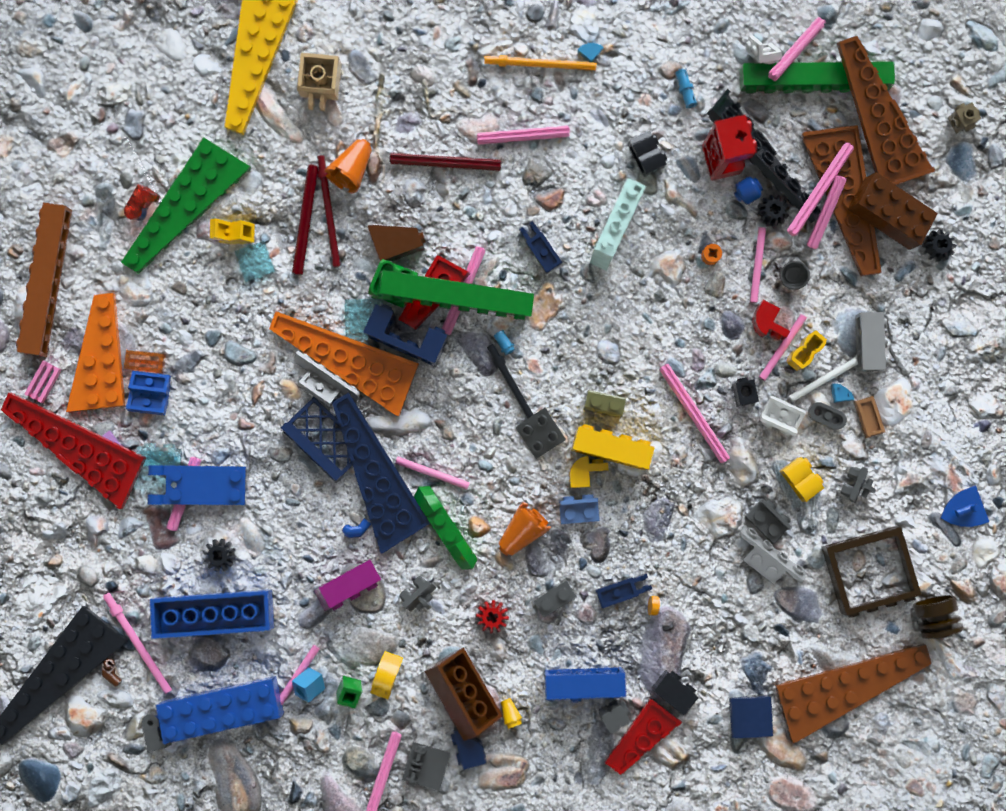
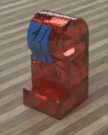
[124,184,161,221]

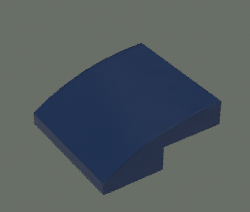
[729,695,773,738]

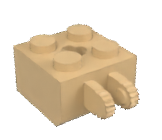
[297,53,342,111]

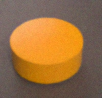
[648,596,660,616]

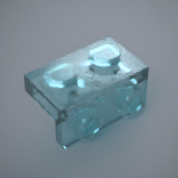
[137,443,182,467]

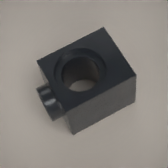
[732,377,759,407]

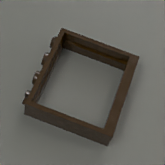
[821,526,922,618]

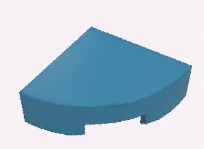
[577,43,604,63]
[831,384,854,403]

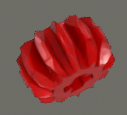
[476,600,509,634]

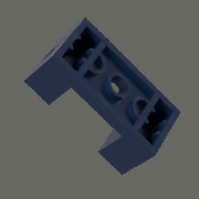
[363,303,448,367]

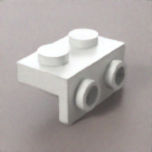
[746,35,782,64]
[760,395,806,436]

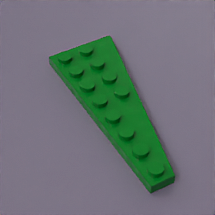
[121,137,251,274]

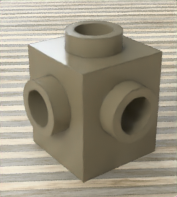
[948,102,981,134]

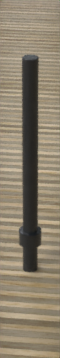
[487,344,534,419]

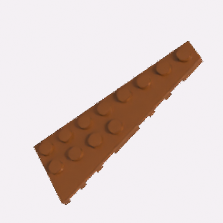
[775,644,932,743]

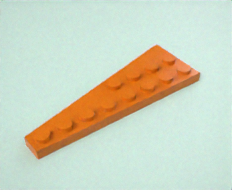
[269,311,419,416]

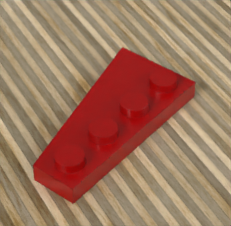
[398,255,470,330]
[604,698,683,775]

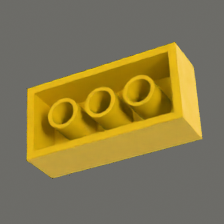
[571,424,655,470]

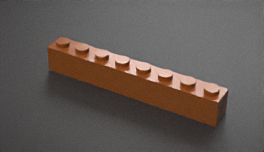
[16,202,72,357]

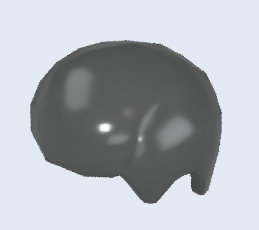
[780,261,810,290]

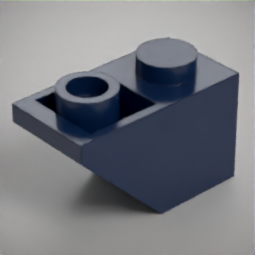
[451,727,487,770]

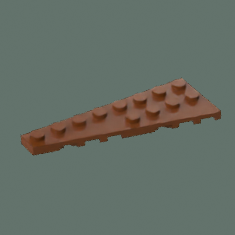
[837,36,935,185]
[801,125,882,276]

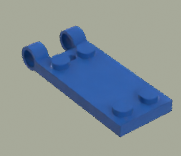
[147,465,246,505]

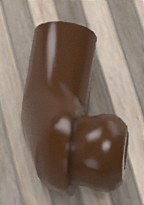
[102,659,122,688]

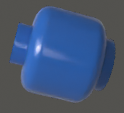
[734,176,763,205]

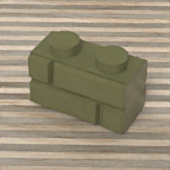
[583,390,626,418]

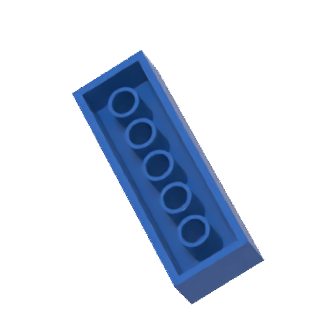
[150,589,274,639]
[156,676,284,744]

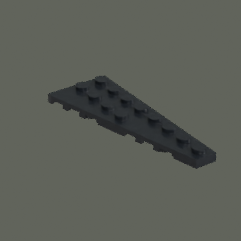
[707,89,821,223]

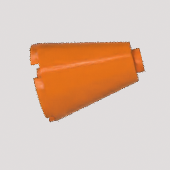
[325,139,372,193]
[499,502,551,556]

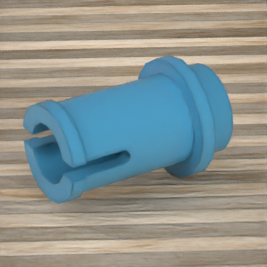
[493,330,515,355]

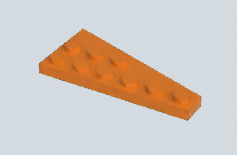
[66,293,125,412]

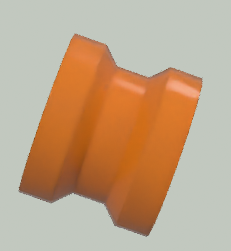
[701,244,722,265]

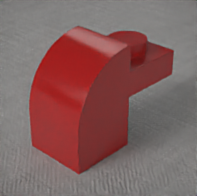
[752,299,790,341]

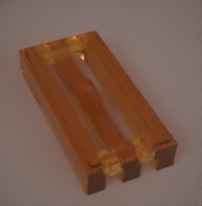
[124,350,166,373]

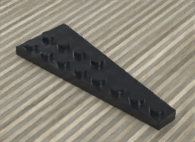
[0,606,129,745]

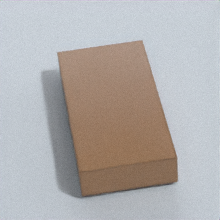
[854,396,885,438]

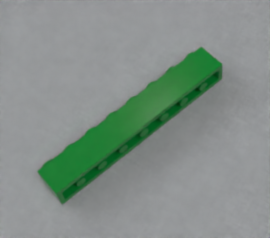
[739,62,895,94]
[377,270,534,320]

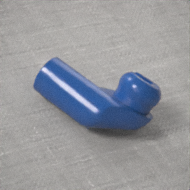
[342,518,371,538]

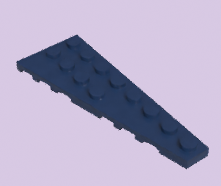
[332,392,430,554]

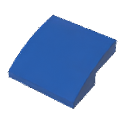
[126,370,171,416]

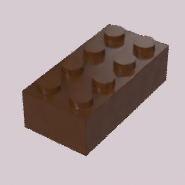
[848,172,938,250]
[424,647,503,741]

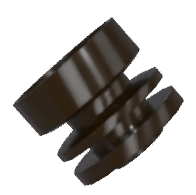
[913,595,964,639]

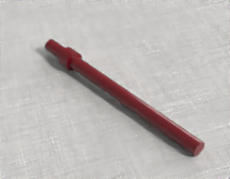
[317,155,341,268]

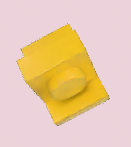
[210,218,255,244]
[569,456,609,488]
[370,651,403,700]

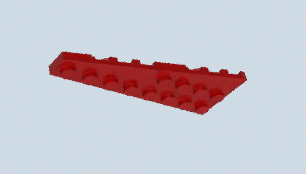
[1,393,146,509]

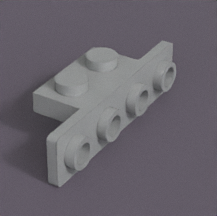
[294,351,360,407]
[740,525,806,584]

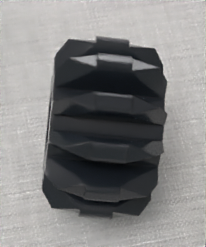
[757,195,790,227]
[922,229,957,262]
[203,539,237,572]

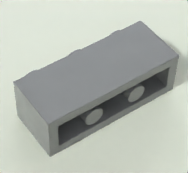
[855,312,888,372]

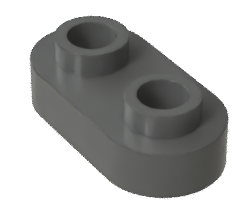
[808,402,847,430]

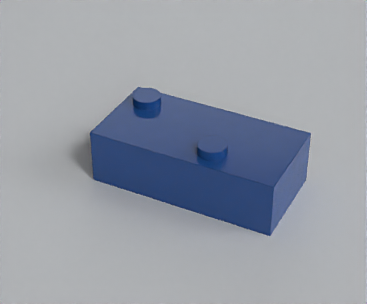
[544,667,626,702]

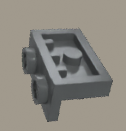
[745,500,792,543]

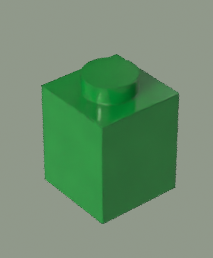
[336,676,362,709]

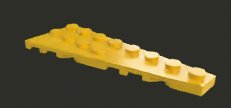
[225,0,298,135]

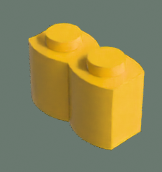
[786,331,827,371]
[780,457,824,502]

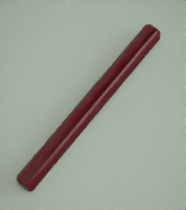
[389,153,501,171]
[292,164,318,275]

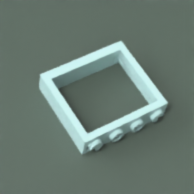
[590,178,646,271]

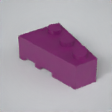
[314,559,381,611]

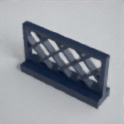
[280,397,353,483]

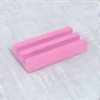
[25,361,61,403]

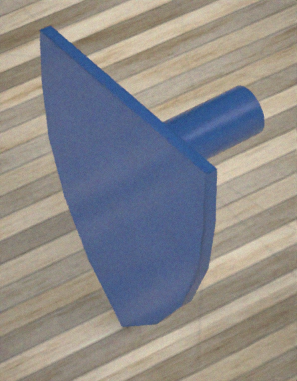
[941,485,989,527]

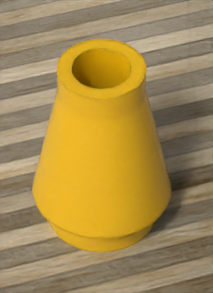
[500,698,522,729]

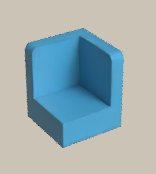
[292,668,325,703]

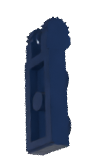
[519,221,562,274]
[595,573,652,609]

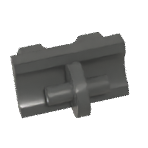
[840,467,876,503]
[399,576,436,611]

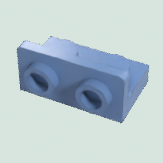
[559,494,600,524]

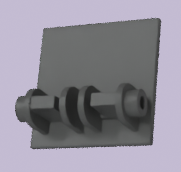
[516,407,566,459]
[402,742,450,791]

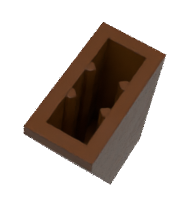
[367,225,426,262]

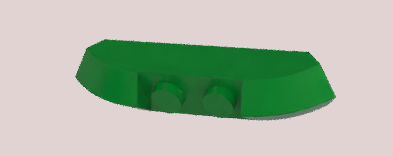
[414,486,478,570]

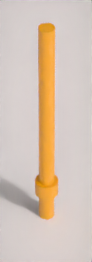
[484,55,596,71]

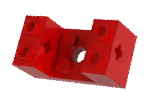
[702,114,757,181]

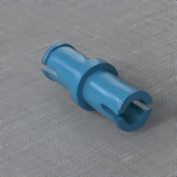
[675,69,698,108]

